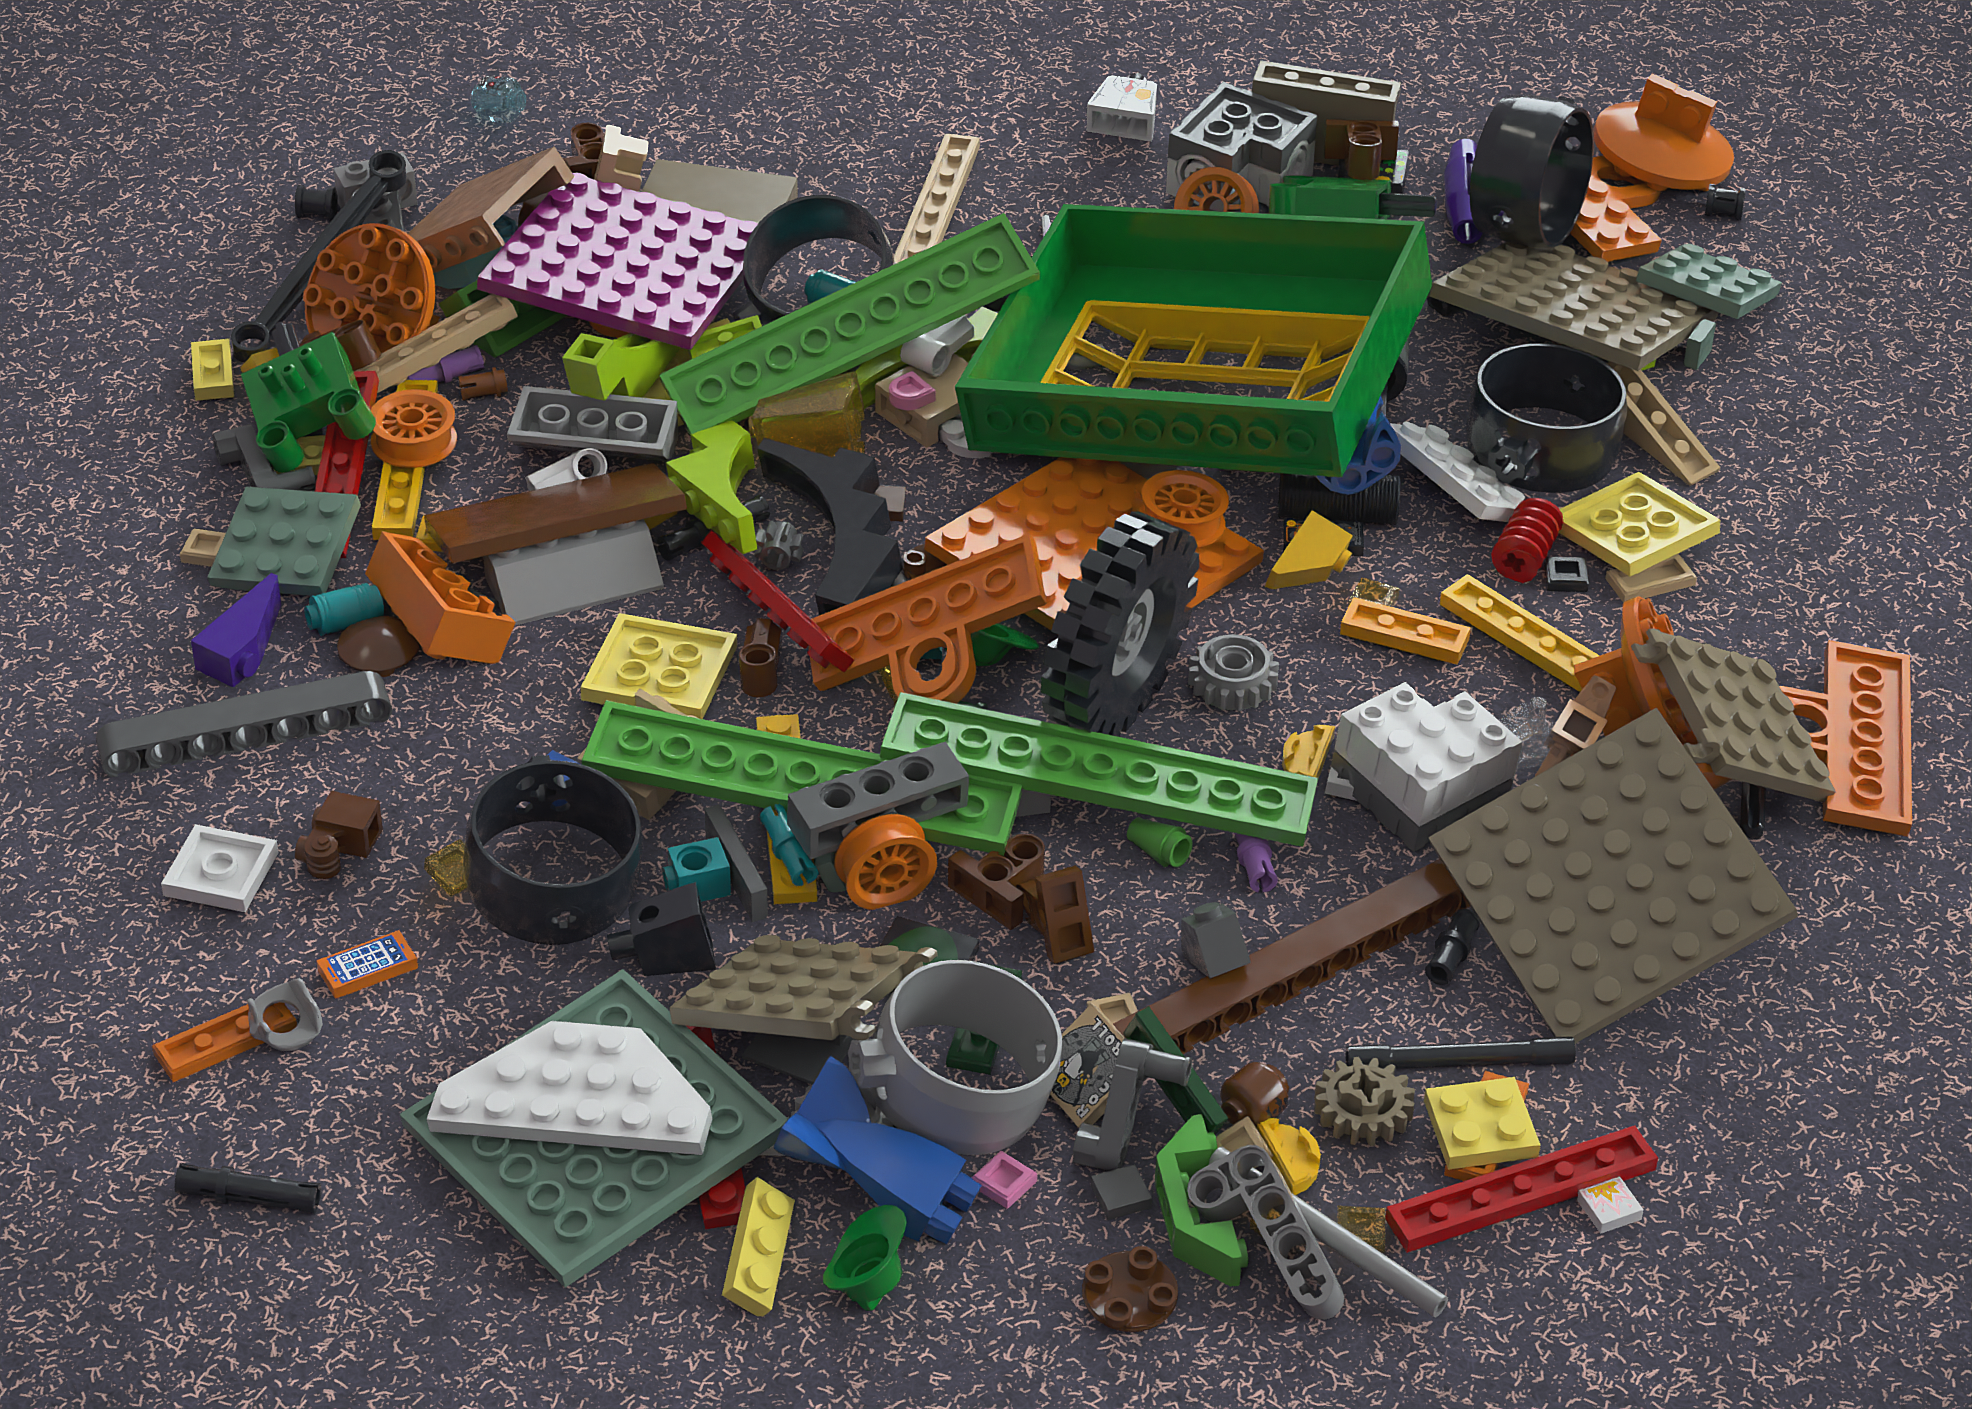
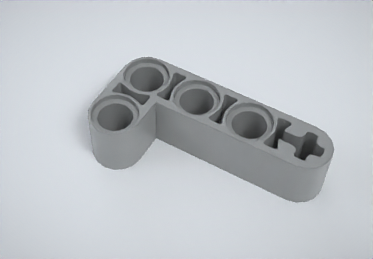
[1187,1145,1344,1320]

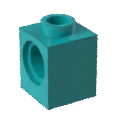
[662,837,731,902]

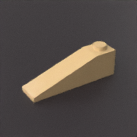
[1606,361,1721,486]

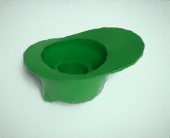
[945,623,1039,666]
[823,1205,907,1311]

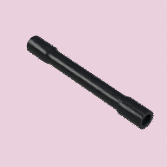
[1345,1036,1576,1069]

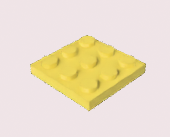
[1559,472,1720,577]
[581,613,737,719]

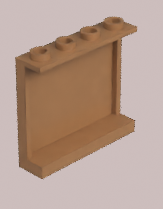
[407,146,574,273]

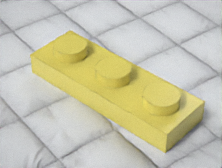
[722,1177,795,1316]

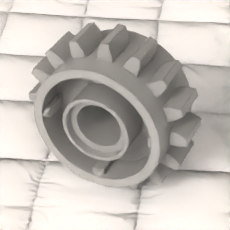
[1188,634,1279,711]

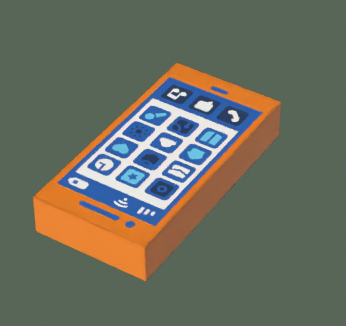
[316,930,418,999]

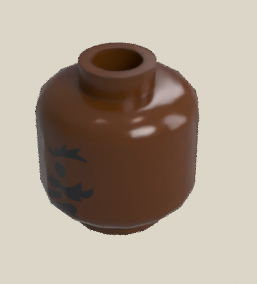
[1220,1062,1289,1128]

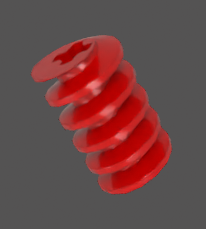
[1491,498,1564,583]

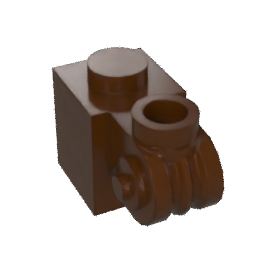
[295,791,383,879]

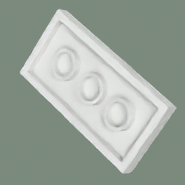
[1390,422,1525,522]

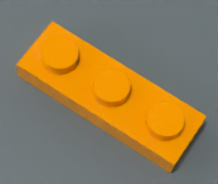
[1340,597,1471,665]

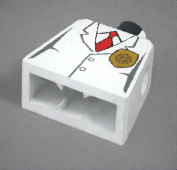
[1087,73,1157,142]

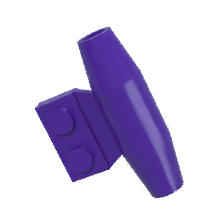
[1444,139,1504,244]

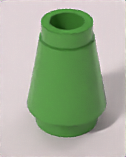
[1127,817,1192,867]

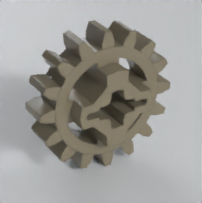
[1314,1057,1415,1146]

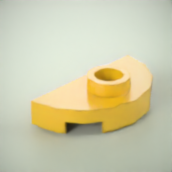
[1282,725,1335,779]
[1257,1118,1321,1195]

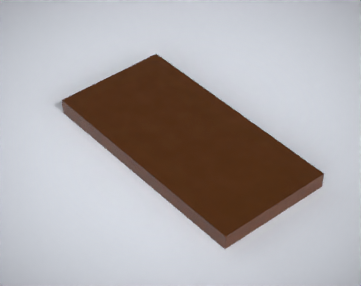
[424,463,687,563]

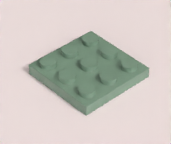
[1636,244,1782,319]
[207,487,361,596]

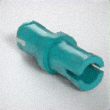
[759,804,819,886]

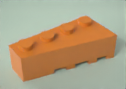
[365,532,516,664]

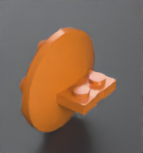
[1593,74,1734,191]
[303,223,440,354]
[1574,596,1698,745]

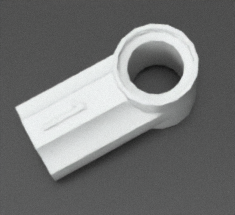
[900,315,974,377]
[525,448,607,491]

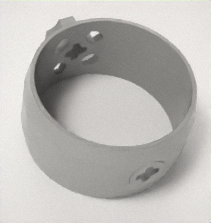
[848,960,1062,1155]

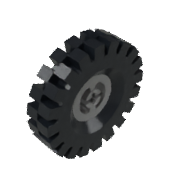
[1041,512,1199,737]

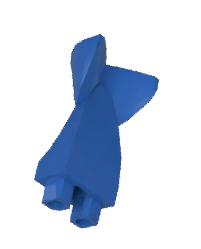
[1312,384,1401,495]
[774,1056,982,1244]

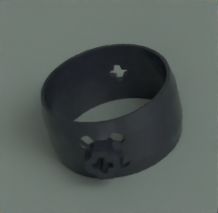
[1470,94,1594,247]
[733,195,896,326]
[1466,344,1627,493]
[463,755,643,945]

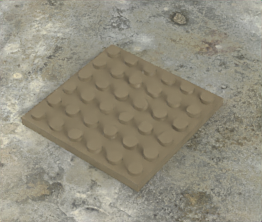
[1429,242,1719,371]
[1428,708,1798,1044]

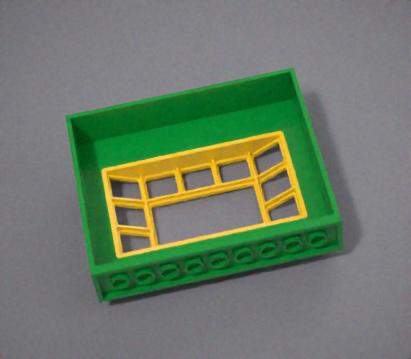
[955,204,1432,478]

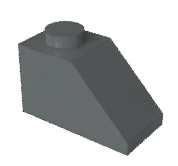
[1181,902,1251,978]

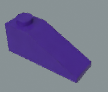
[191,573,281,687]

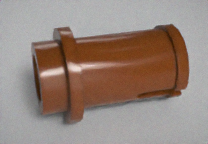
[458,367,508,400]

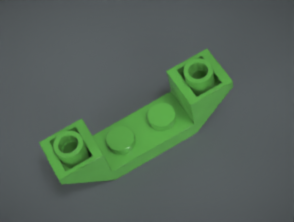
[1155,1114,1248,1287]

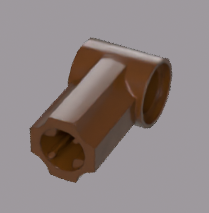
[739,618,783,698]

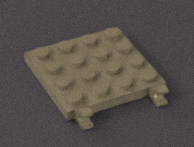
[1631,629,1836,802]
[670,935,938,1040]

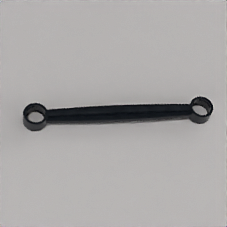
[231,150,407,363]

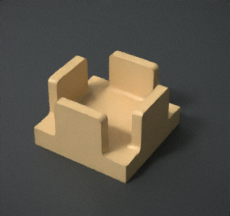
[594,125,648,192]

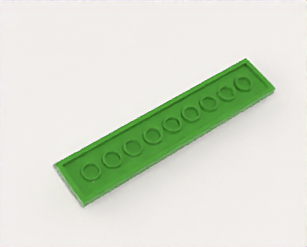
[659,213,1040,436]
[880,692,1318,847]
[582,700,1023,856]

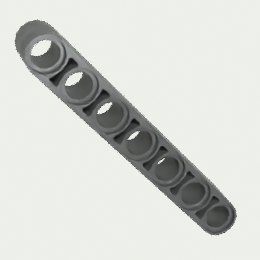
[96,671,392,777]

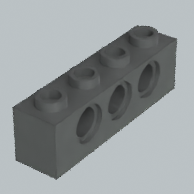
[787,741,969,859]

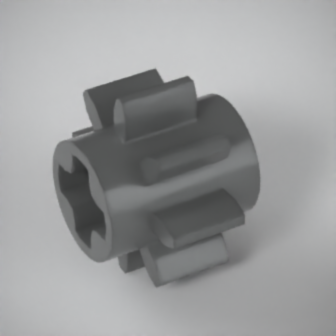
[754,521,804,570]

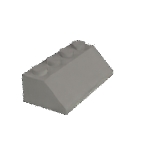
[507,386,679,462]
[483,519,664,626]

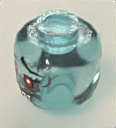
[471,76,526,123]

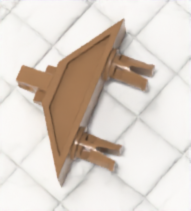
[1535,675,1616,776]

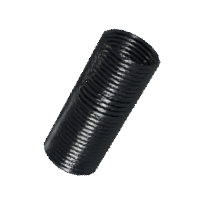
[1278,473,1400,525]

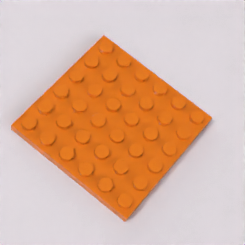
[924,457,1264,635]

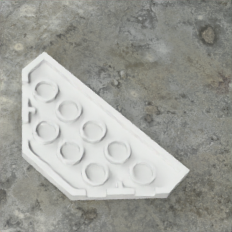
[427,1021,712,1155]

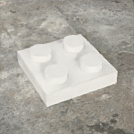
[161,824,278,912]

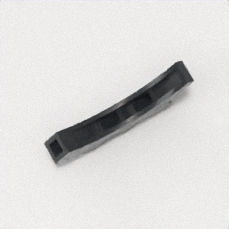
[757,438,903,615]

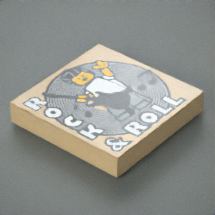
[1050,1003,1125,1128]

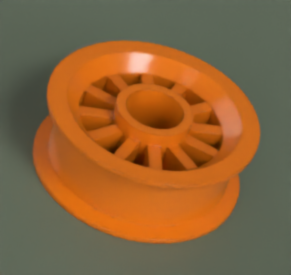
[1174,167,1259,213]
[371,389,457,468]
[1139,470,1229,548]
[834,814,937,910]

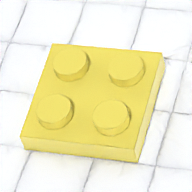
[1424,1077,1540,1170]

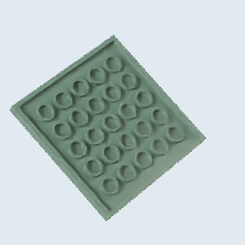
[400,969,788,1288]

